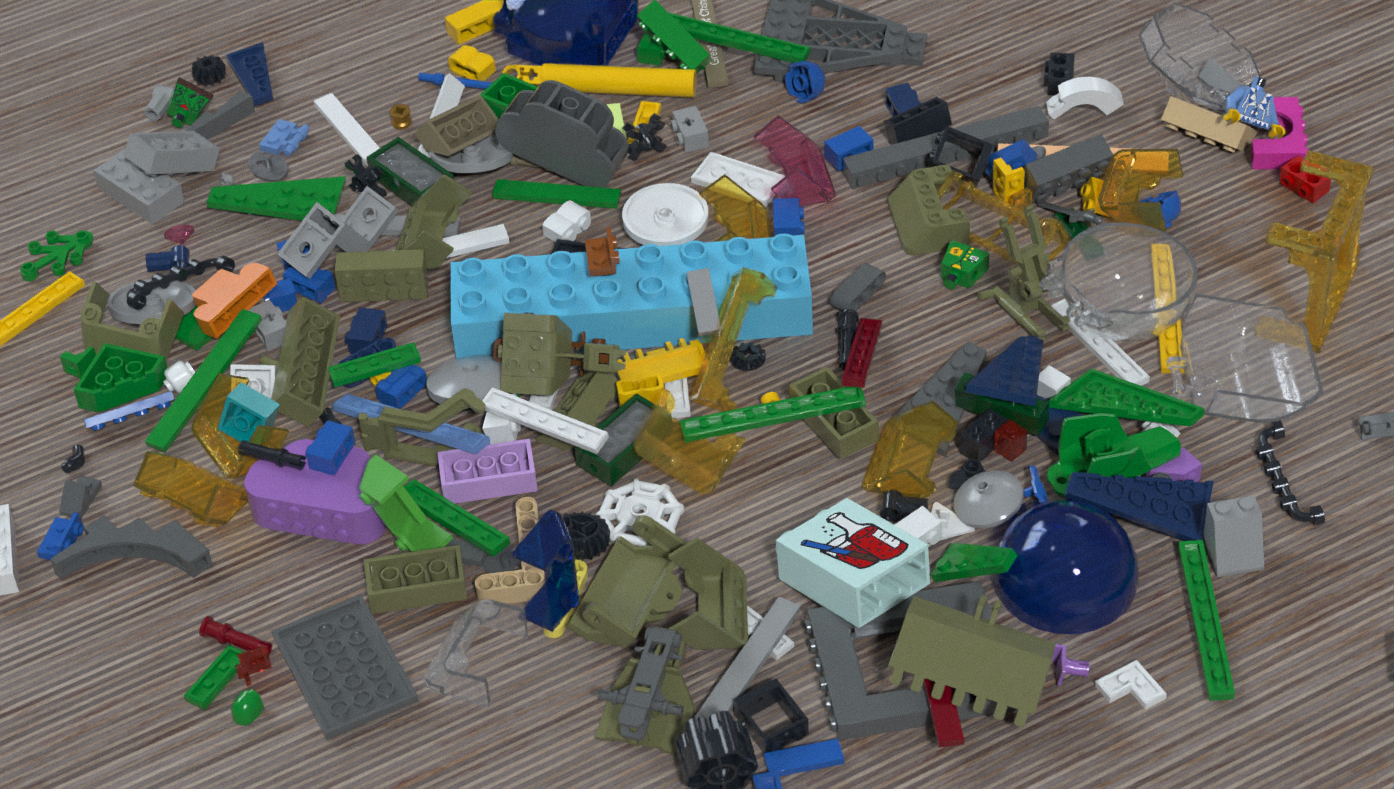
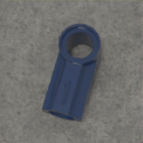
[146,245,190,272]

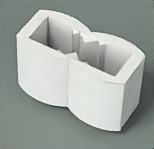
[542,200,591,242]

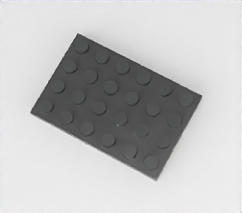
[271,595,419,740]

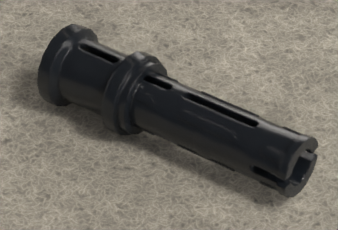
[838,309,859,371]

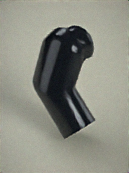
[61,445,85,473]

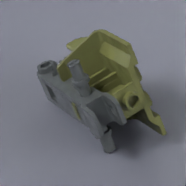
[595,626,695,756]

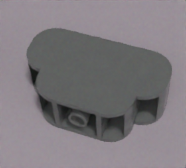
[495,80,628,188]

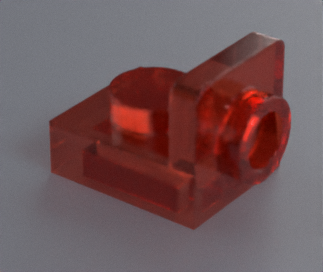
[235,646,272,687]

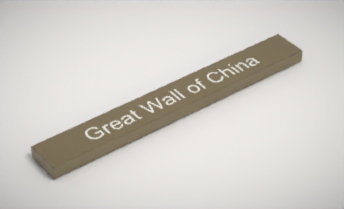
[691,0,728,88]

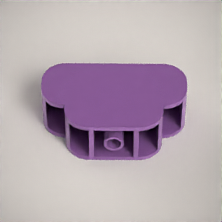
[245,439,387,544]

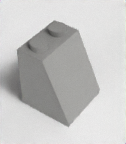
[1203,496,1264,577]

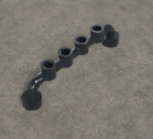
[126,256,235,310]
[1256,420,1325,526]

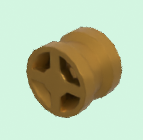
[390,104,412,130]

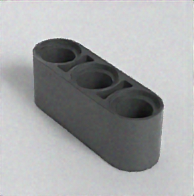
[830,263,886,311]

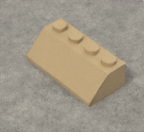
[1161,96,1258,153]

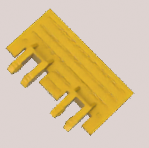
[616,338,711,383]

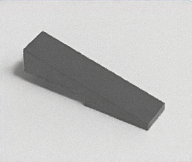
[185,91,255,140]

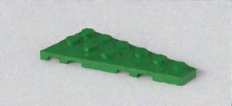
[207,176,346,221]

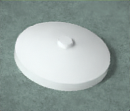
[622,183,709,246]

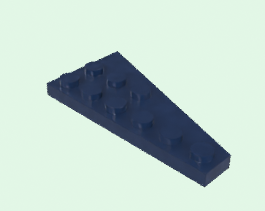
[965,335,1043,406]
[1065,472,1214,541]

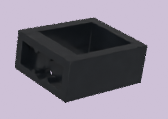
[927,126,993,189]
[733,678,809,753]

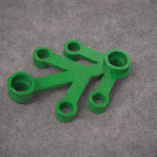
[20,230,93,282]

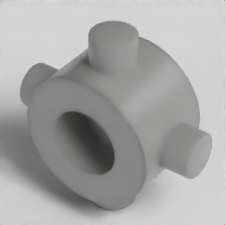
[219,172,234,186]

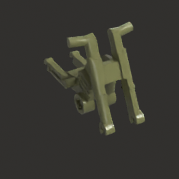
[978,205,1070,341]

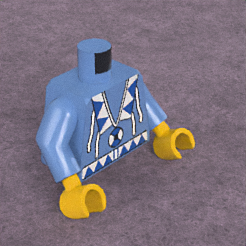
[1223,76,1285,139]

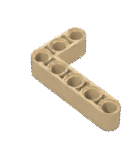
[475,497,547,606]

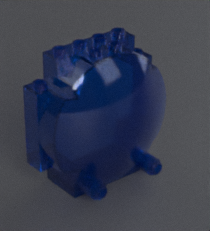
[493,0,639,66]

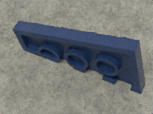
[226,42,273,106]

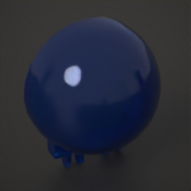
[993,499,1139,634]

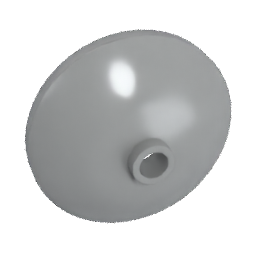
[954,470,1024,528]

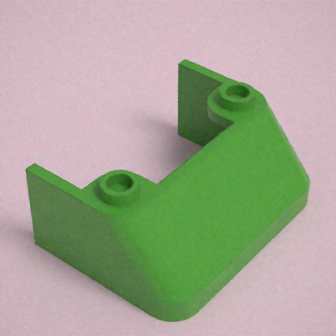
[359,454,453,552]

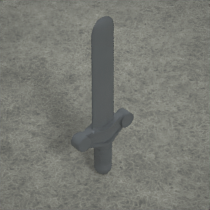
[1037,202,1103,225]

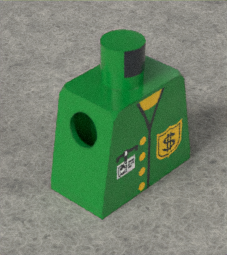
[941,240,989,290]

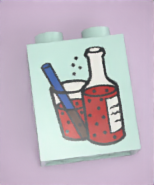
[776,498,930,628]

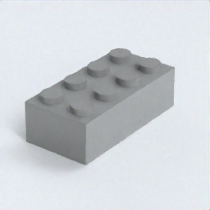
[124,131,220,176]
[94,148,184,224]

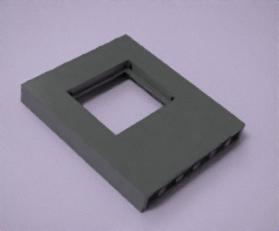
[804,581,1016,741]

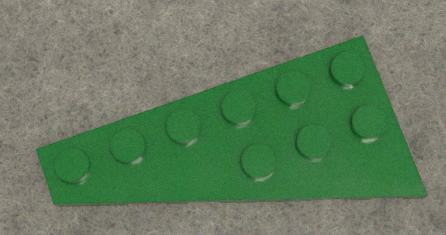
[1049,368,1204,427]

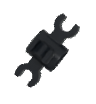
[622,113,667,161]
[344,154,387,198]

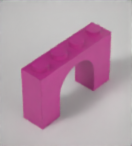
[1248,97,1309,169]

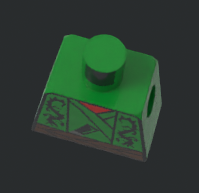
[166,77,214,128]

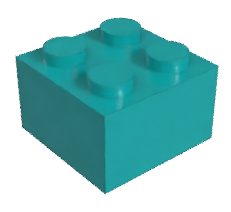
[217,382,280,445]

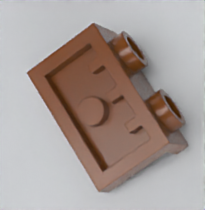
[585,228,620,277]

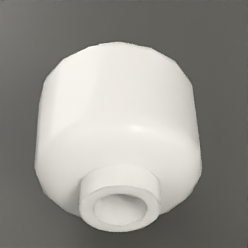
[163,361,195,394]

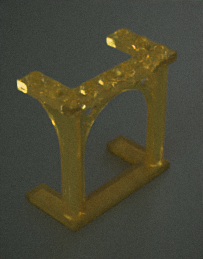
[1254,150,1374,354]

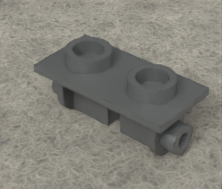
[1358,412,1394,440]

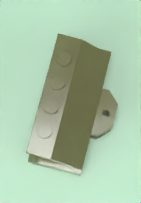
[567,515,687,648]

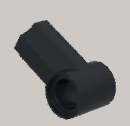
[880,490,928,521]

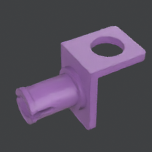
[1052,644,1089,686]

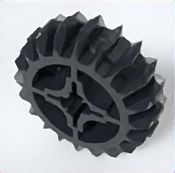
[546,511,610,562]

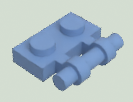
[259,119,310,156]

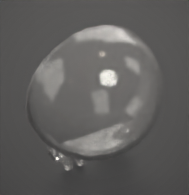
[1039,222,1198,342]

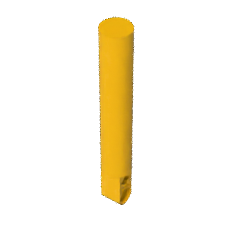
[502,63,697,98]

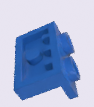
[37,512,84,560]

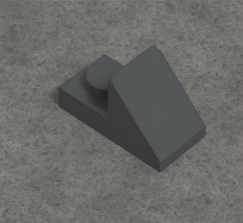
[59,475,102,519]

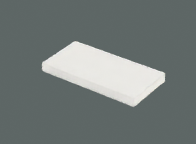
[691,152,786,207]

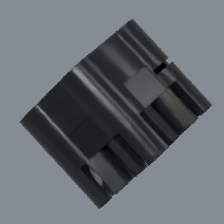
[675,711,758,789]

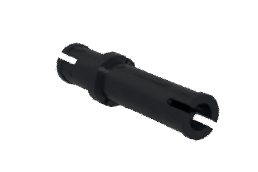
[238,440,306,470]

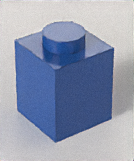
[264,278,297,312]

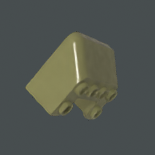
[888,164,970,256]

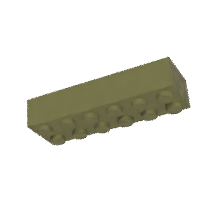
[271,296,340,427]

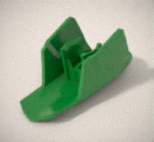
[1047,413,1181,498]

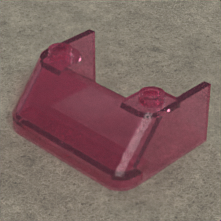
[754,115,836,207]

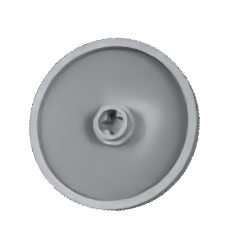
[429,134,514,173]
[107,279,196,324]
[427,355,502,404]

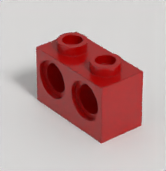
[1279,155,1332,204]

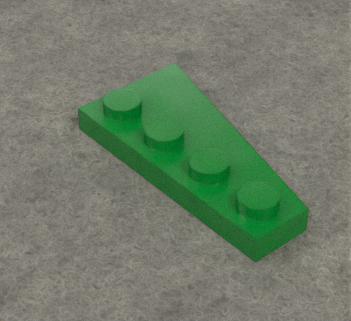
[930,543,1018,582]

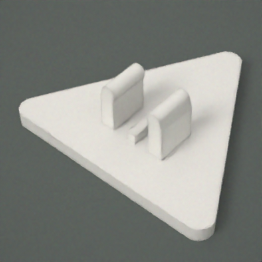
[931,502,975,541]

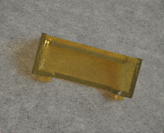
[634,389,745,494]
[862,401,958,498]

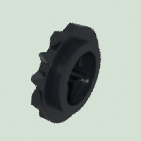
[730,341,766,371]

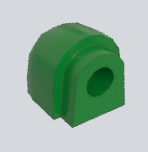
[231,689,264,725]

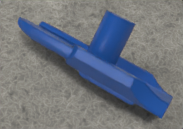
[1023,465,1049,509]

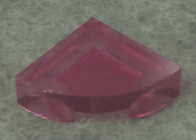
[164,224,194,244]

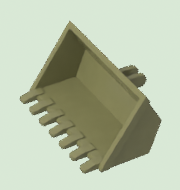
[888,595,1056,727]

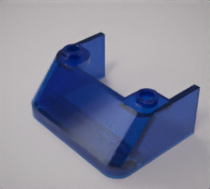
[512,509,580,632]

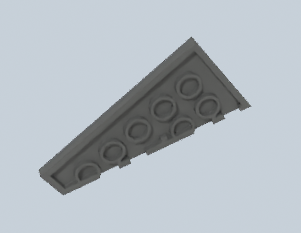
[889,341,987,457]

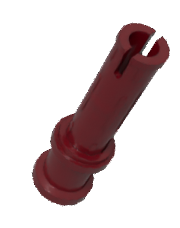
[199,616,272,658]

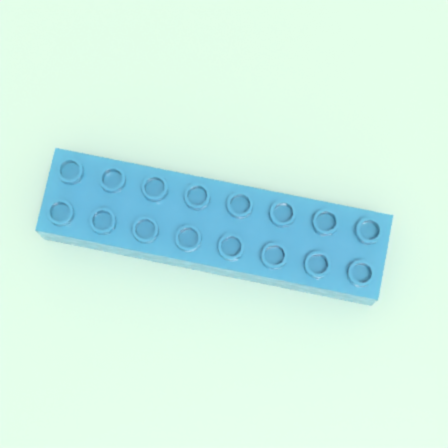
[451,234,813,359]

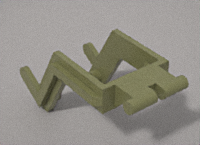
[358,388,486,467]

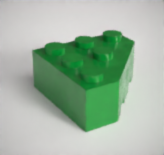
[73,343,167,413]

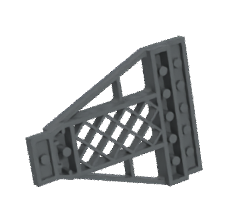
[754,0,927,82]

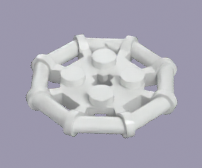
[596,478,684,546]

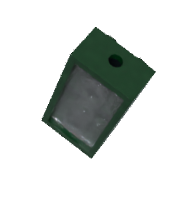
[366,137,454,206]
[575,393,673,487]

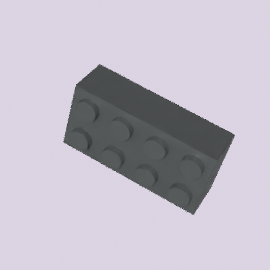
[1024,134,1114,204]

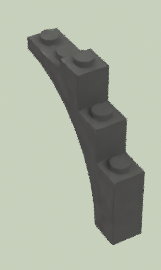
[51,516,213,579]

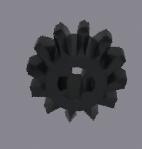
[191,54,226,87]

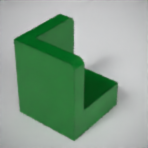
[60,346,96,379]

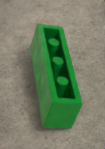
[637,0,712,74]

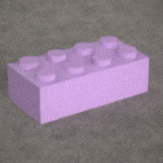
[437,439,538,503]

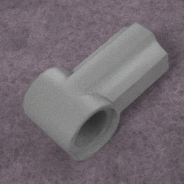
[144,85,173,122]

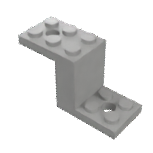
[277,186,399,279]

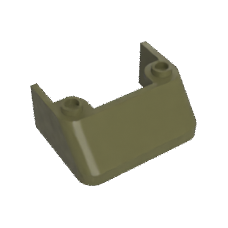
[395,174,472,270]
[80,281,184,361]
[668,538,748,650]

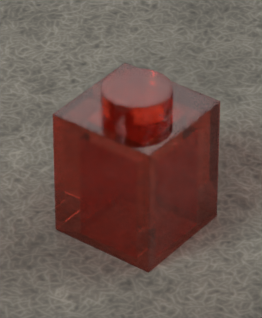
[994,419,1028,462]

